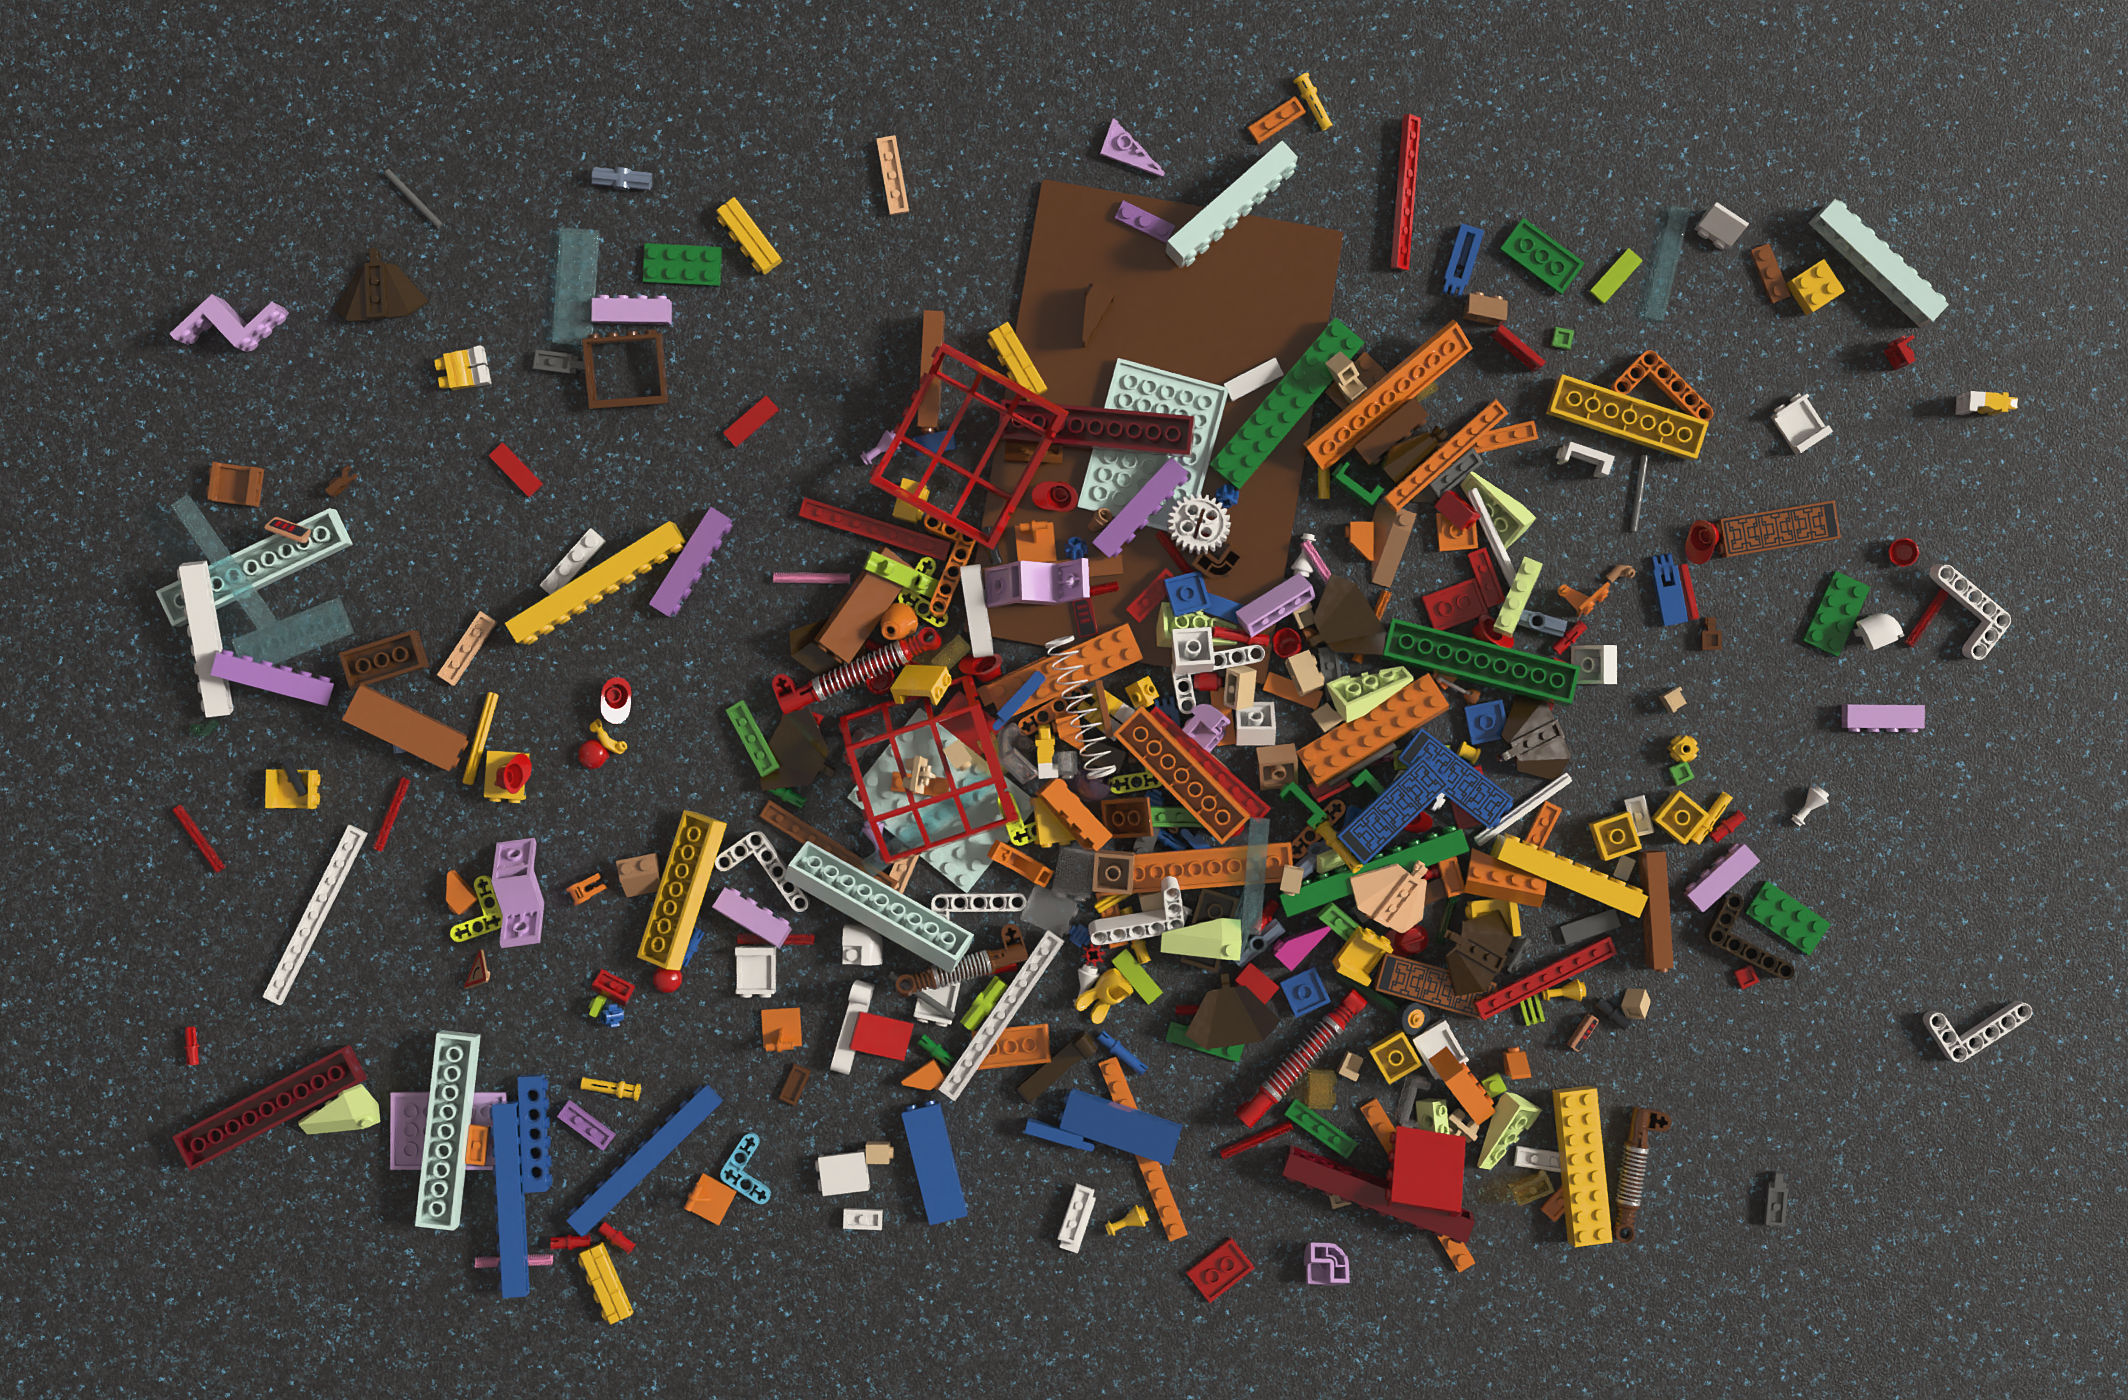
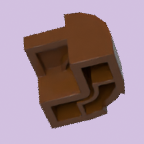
[1191,539,1246,579]

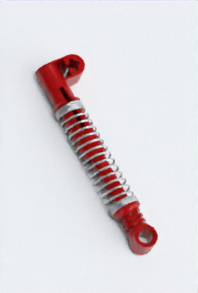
[772,627,941,715]
[1233,989,1367,1129]

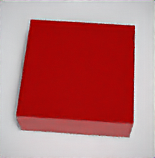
[1733,964,1760,990]

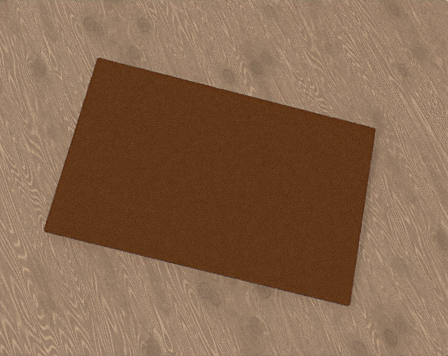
[964,179,1344,684]

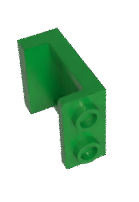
[1331,462,1384,508]
[1348,768,1384,796]
[1279,781,1329,833]

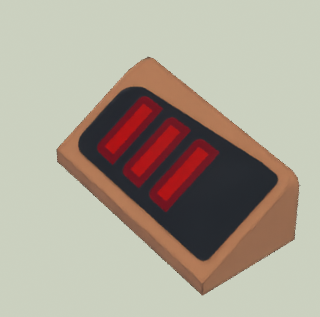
[265,517,311,543]
[1567,1013,1599,1052]

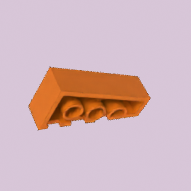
[1035,778,1113,852]
[1464,848,1547,908]
[1428,1046,1496,1125]

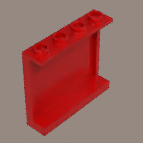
[1385,1126,1466,1218]

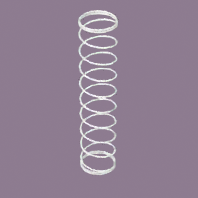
[1045,635,1116,779]

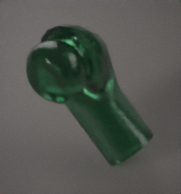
[189,717,220,737]

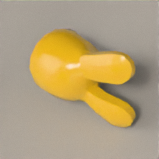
[1074,968,1133,1024]

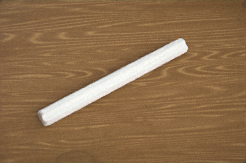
[1467,488,1517,588]
[1474,773,1572,846]

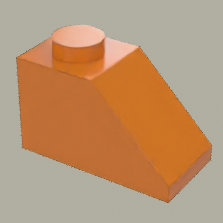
[1345,522,1374,561]
[1051,710,1086,752]
[446,870,479,915]
[1503,1047,1531,1080]
[901,1058,947,1090]

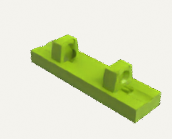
[863,551,939,599]

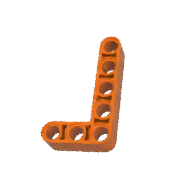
[1610,350,1713,421]
[924,515,976,618]

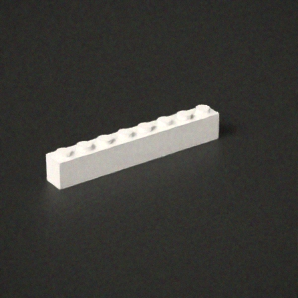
[177,561,233,717]

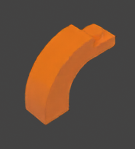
[986,839,1054,888]

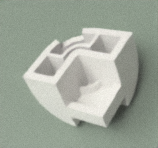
[1853,613,1904,650]
[842,924,883,965]

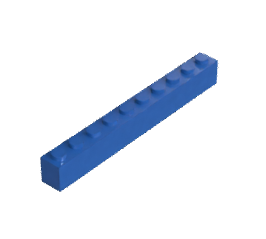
[566,1084,723,1237]
[489,1100,530,1298]

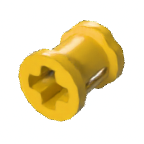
[1456,741,1481,765]

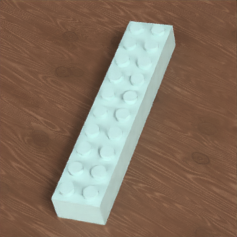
[156,508,353,627]
[784,841,974,974]
[415,1030,481,1231]

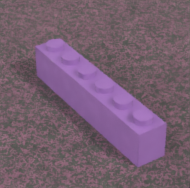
[1092,457,1189,559]
[649,507,733,617]
[210,649,334,706]

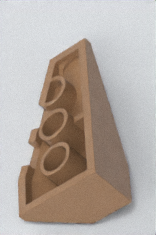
[1371,503,1417,588]

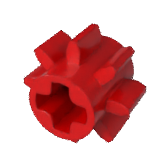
[1081,942,1105,967]

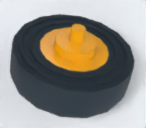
[1397,1000,1430,1035]

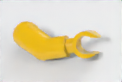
[590,719,627,754]

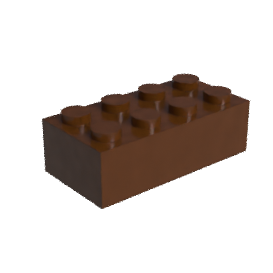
[1350,398,1429,468]
[339,630,429,690]

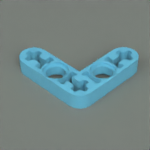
[720,1132,771,1204]

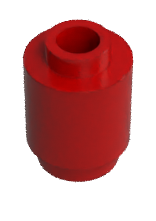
[1194,672,1223,691]

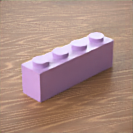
[592,295,672,325]
[1236,573,1316,638]
[1842,705,1925,732]
[1683,843,1760,912]
[712,887,792,949]

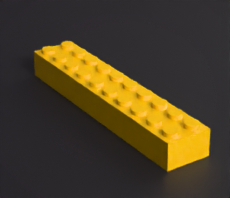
[505,521,687,645]

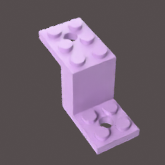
[170,294,289,352]
[985,558,1090,608]
[492,838,544,948]

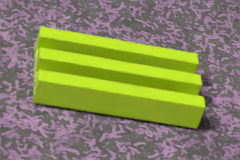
[1519,994,1545,1026]

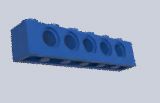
[518,1074,552,1193]

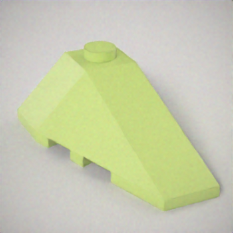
[1460,471,1536,550]
[1156,602,1237,647]
[1327,666,1413,723]
[1160,918,1242,961]
[298,1084,380,1135]
[1477,1092,1542,1170]

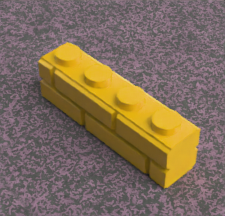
[717,197,782,275]
[987,322,1047,401]
[578,1242,633,1325]

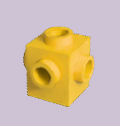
[1125,676,1159,709]
[1667,735,1699,763]

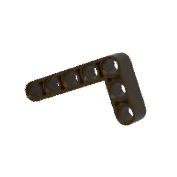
[1704,892,1795,980]
[1014,1029,1098,1105]

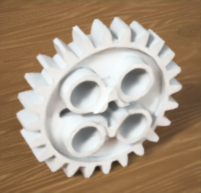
[1167,494,1231,555]

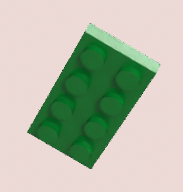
[1499,218,1585,295]
[643,243,722,287]
[1802,571,1871,657]
[1744,881,1831,956]

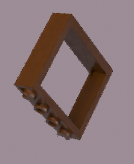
[582,330,668,409]

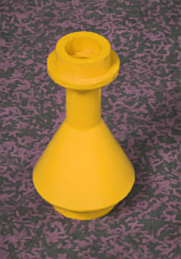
[1541,979,1586,1002]
[1105,1205,1149,1236]

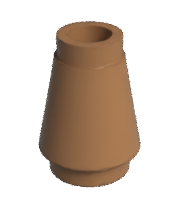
[1088,508,1112,533]

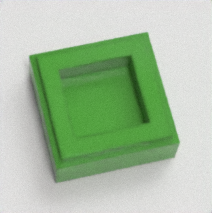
[1550,327,1574,350]
[1667,761,1694,786]

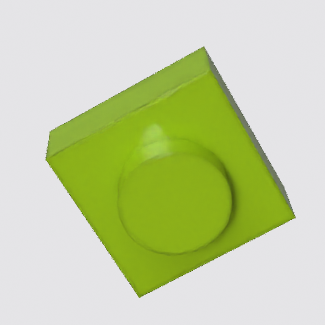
[589,995,607,1018]
[1481,1072,1507,1098]

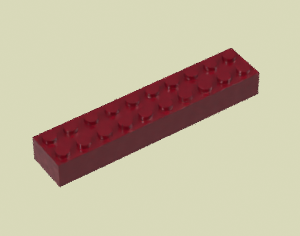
[999,399,1196,458]
[172,1045,367,1171]
[1282,1145,1475,1244]

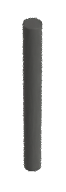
[384,169,443,229]
[1629,455,1648,532]
[1327,741,1397,788]
[888,971,956,1020]

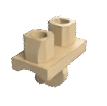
[902,755,936,794]
[1447,1109,1479,1143]

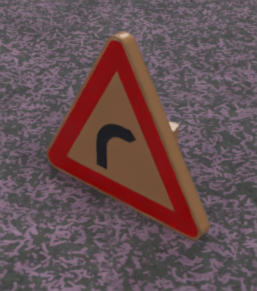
[464,949,490,989]

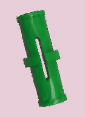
[767,788,806,809]
[917,1034,954,1067]

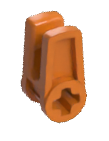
[566,873,607,906]

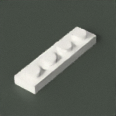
[540,528,606,595]

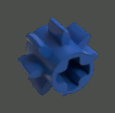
[1215,484,1239,508]
[1064,537,1088,560]
[1144,788,1165,806]
[1068,923,1091,947]
[600,1004,624,1028]

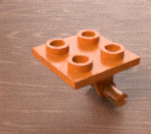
[1015,520,1057,562]
[1558,582,1610,617]
[761,1007,802,1052]
[684,1173,737,1225]

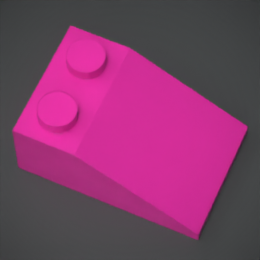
[1271,923,1331,971]

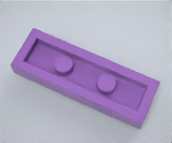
[1115,200,1175,244]
[557,1100,616,1151]

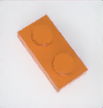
[465,1124,490,1166]

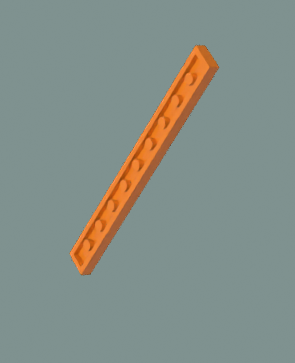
[1098,1056,1188,1242]
[1359,1097,1475,1273]

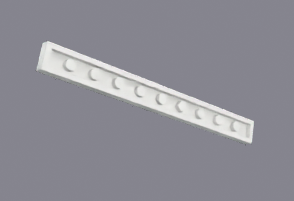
[263,825,368,1005]
[938,930,1065,1101]

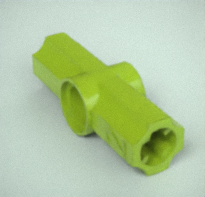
[960,975,1008,1031]

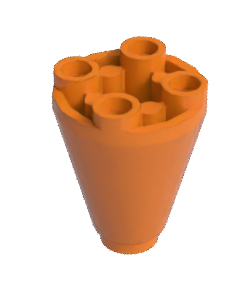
[880,603,918,640]

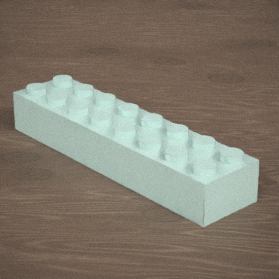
[1165,141,1298,268]
[1809,199,1949,327]

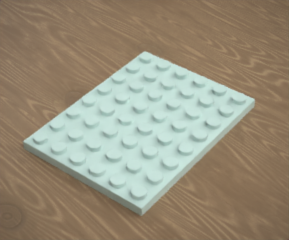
[1077,358,1229,532]
[847,708,1034,893]

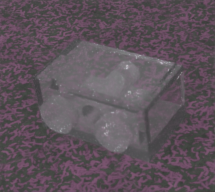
[1057,751,1078,779]

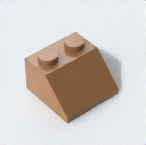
[1462,291,1508,326]
[1256,743,1298,790]
[616,852,662,897]

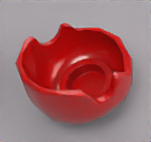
[1888,538,1919,567]
[1272,628,1302,659]
[865,667,895,695]
[578,738,609,769]
[653,967,682,993]

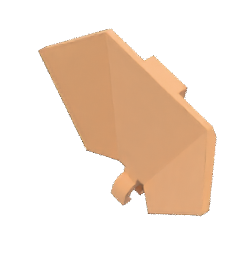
[1349,860,1428,933]

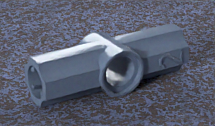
[592,167,652,190]
[1517,609,1567,637]
[1294,830,1338,880]
[1234,918,1285,968]

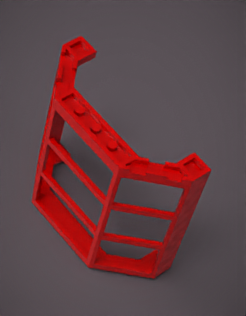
[869,342,1069,550]
[838,675,1019,865]

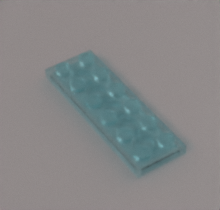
[552,227,600,345]
[231,598,354,666]

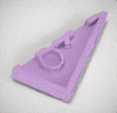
[1100,119,1165,178]

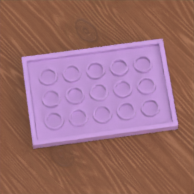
[390,1092,508,1170]

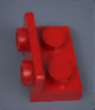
[1883,335,1916,370]

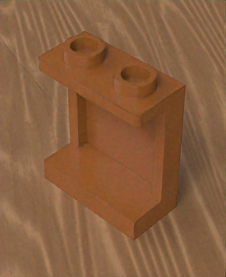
[206,462,264,507]

